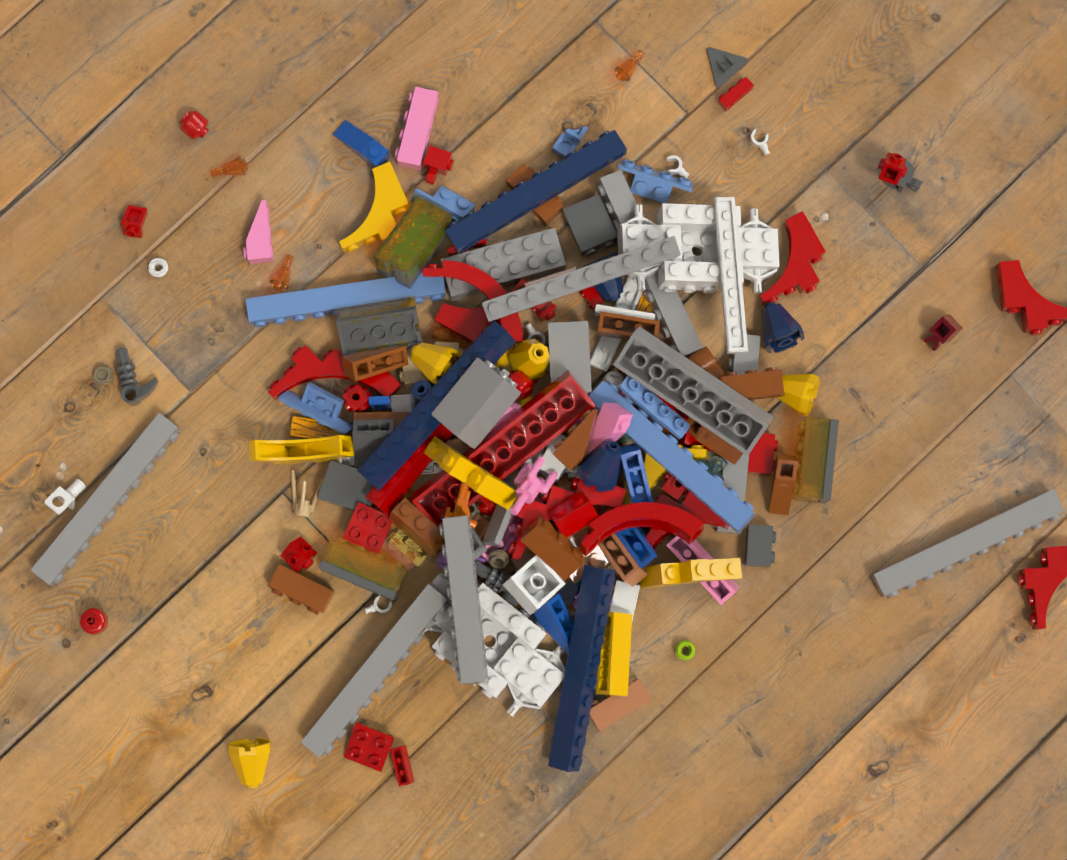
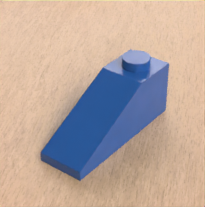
[333,120,390,168]
[620,443,653,503]
[616,527,658,568]
[534,593,574,654]

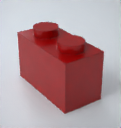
[747,433,778,476]
[548,491,599,538]

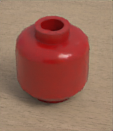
[179,111,209,140]
[508,370,534,400]
[80,608,109,635]

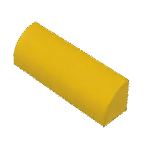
[596,612,632,696]

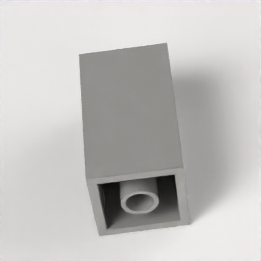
[548,321,592,395]
[431,357,521,449]

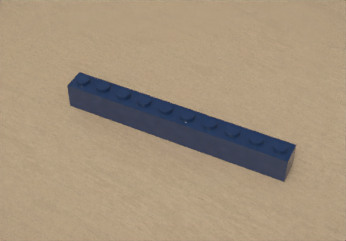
[445,129,627,254]
[357,321,515,491]
[548,565,616,772]

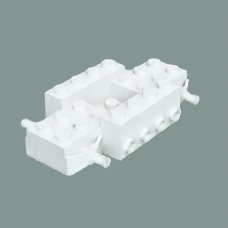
[618,203,779,294]
[422,573,565,717]

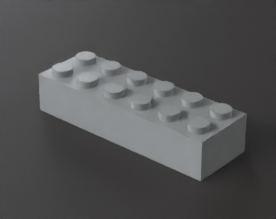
[441,228,566,301]

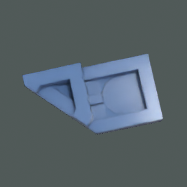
[551,126,588,159]

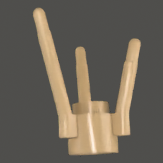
[291,470,324,517]

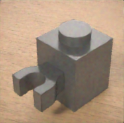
[883,160,923,192]

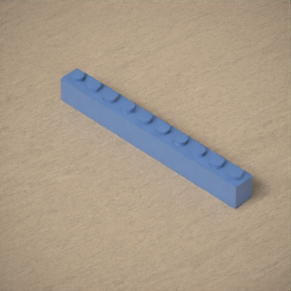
[246,273,446,328]
[590,380,755,534]

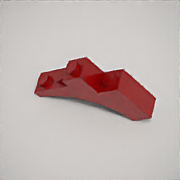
[758,211,826,305]
[996,260,1067,336]
[434,278,528,344]
[646,490,729,550]
[1017,546,1067,630]

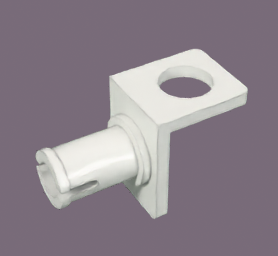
[45,479,86,515]

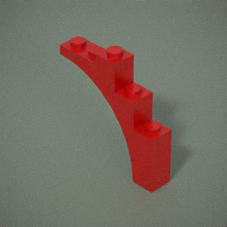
[268,345,402,401]
[507,475,626,560]

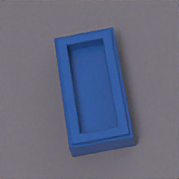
[369,396,392,410]

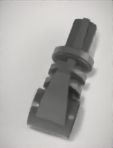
[115,348,159,406]
[475,561,518,605]

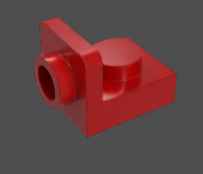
[121,205,148,238]
[530,301,557,322]

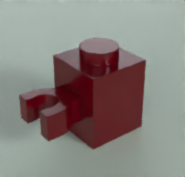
[924,314,963,351]

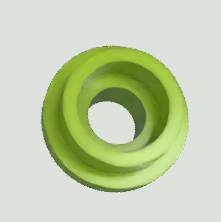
[675,640,695,661]

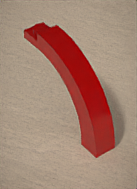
[423,260,523,342]
[580,502,705,556]

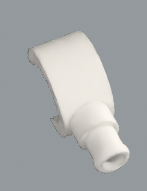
[750,129,770,156]
[666,155,689,178]
[525,323,546,345]
[332,456,355,466]
[364,595,393,614]

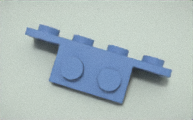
[617,159,694,204]
[410,186,476,224]
[619,375,690,439]
[278,382,353,436]

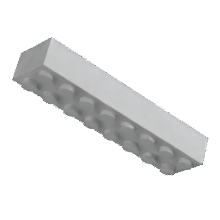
[613,326,774,456]
[440,515,489,685]

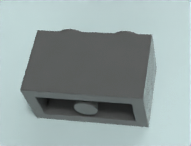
[744,524,776,568]

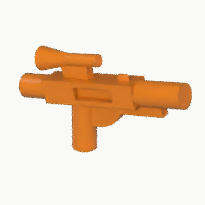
[441,482,477,529]

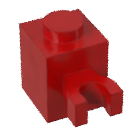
[423,145,454,185]

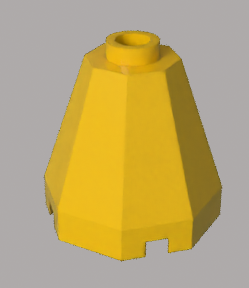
[508,338,550,380]
[410,343,461,385]
[775,374,820,417]
[228,737,272,788]

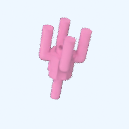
[510,457,558,515]

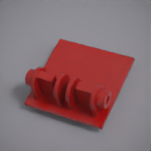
[342,502,392,555]
[344,722,394,772]

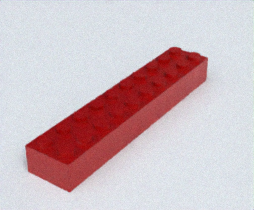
[412,370,596,528]

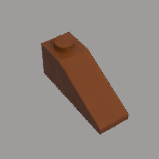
[342,345,409,381]

